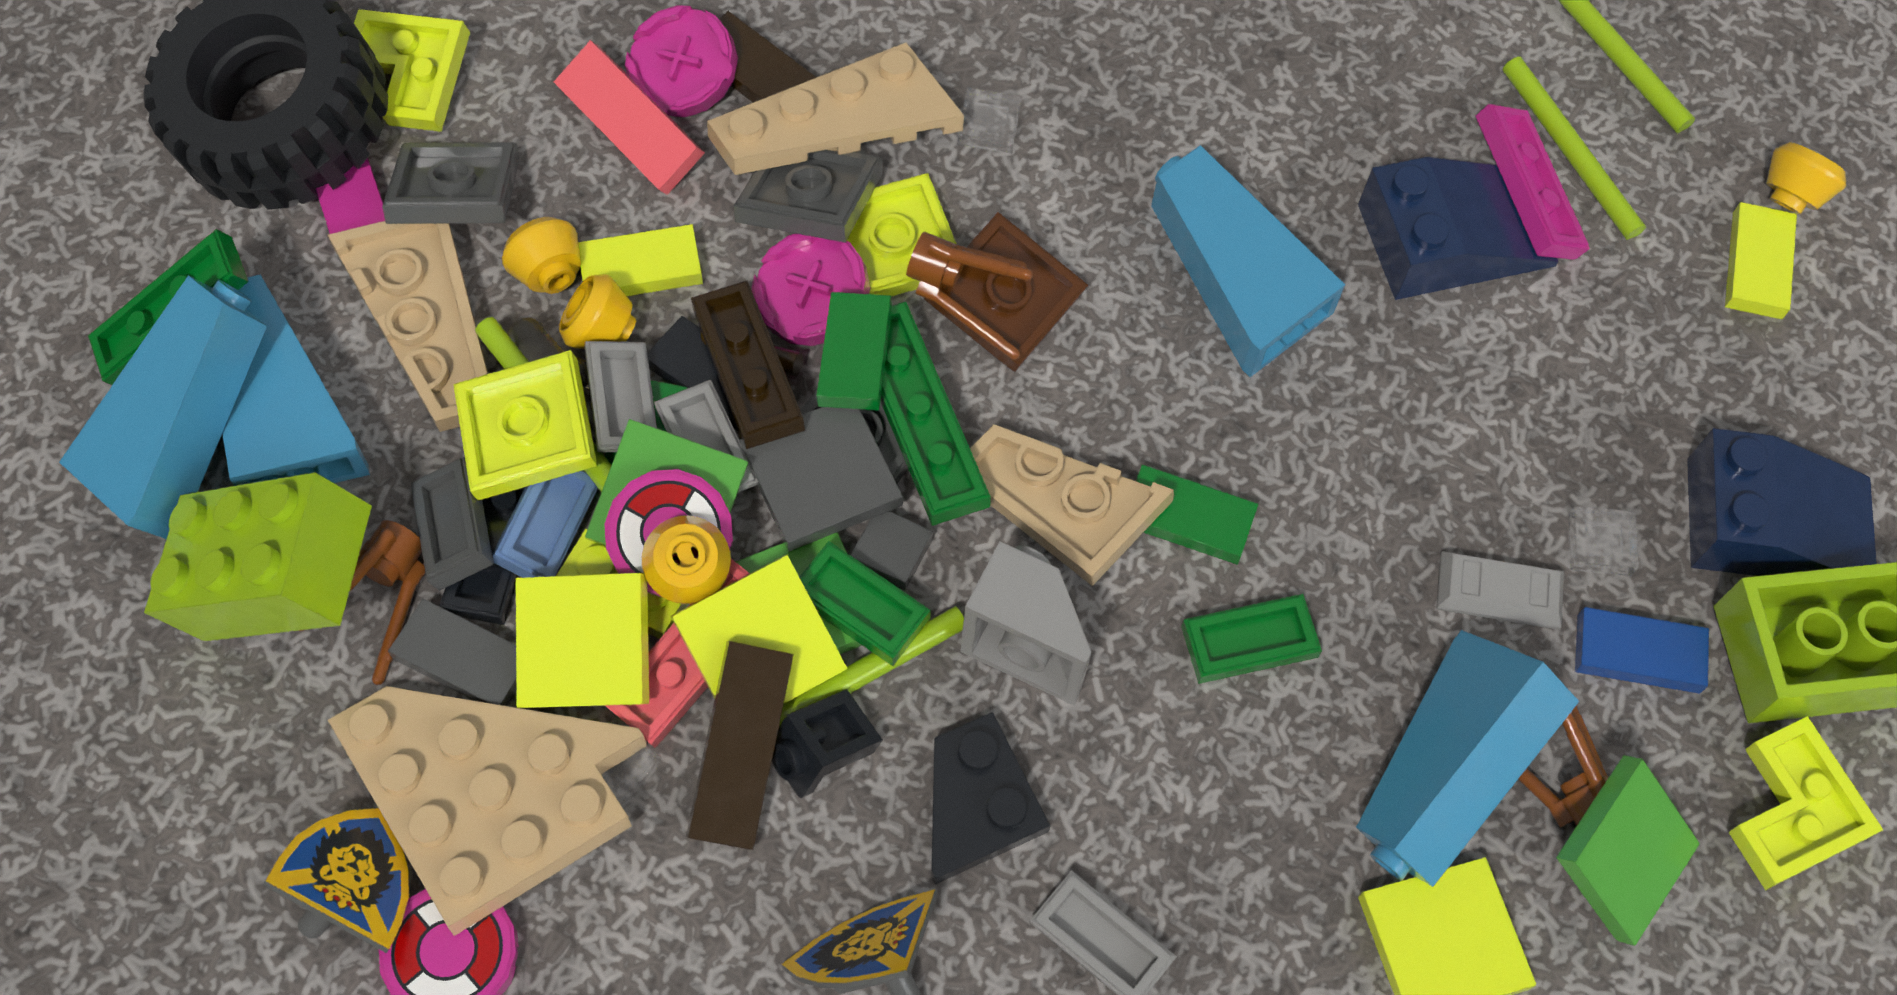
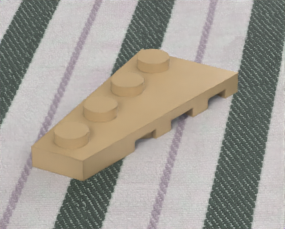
[707,42,964,175]
[328,221,489,432]

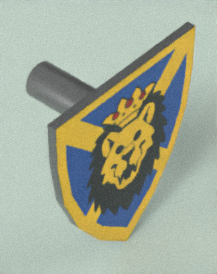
[263,808,409,953]
[782,889,938,995]

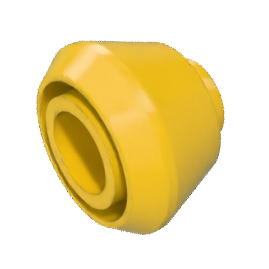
[1766,142,1846,215]
[502,217,581,294]
[559,274,636,349]
[642,516,731,604]

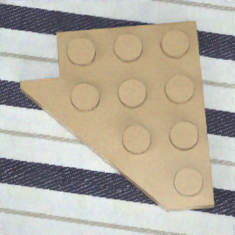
[328,686,647,936]

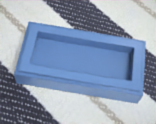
[492,470,598,578]

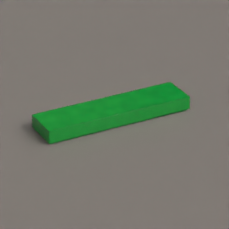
[880,301,991,526]

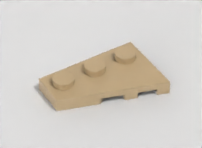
[970,425,1174,586]

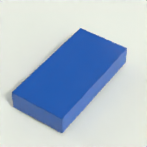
[1575,607,1709,694]

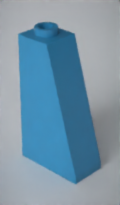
[1151,145,1345,377]
[222,274,370,486]
[59,275,267,539]
[1356,630,1579,887]

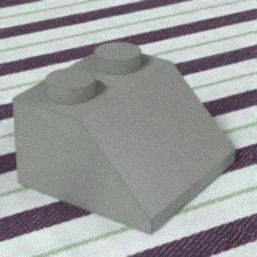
[960,541,1091,706]

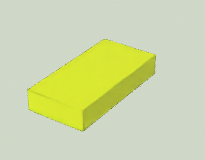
[1725,202,1797,320]
[578,224,703,296]

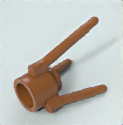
[906,231,1033,360]
[299,520,426,685]
[1518,706,1608,828]

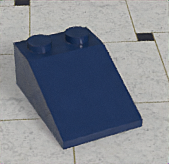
[1358,157,1559,300]
[1687,428,1877,576]

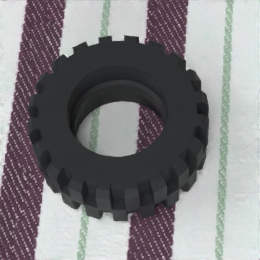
[143,0,388,210]

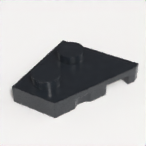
[931,712,1050,885]

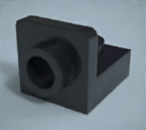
[772,689,883,798]

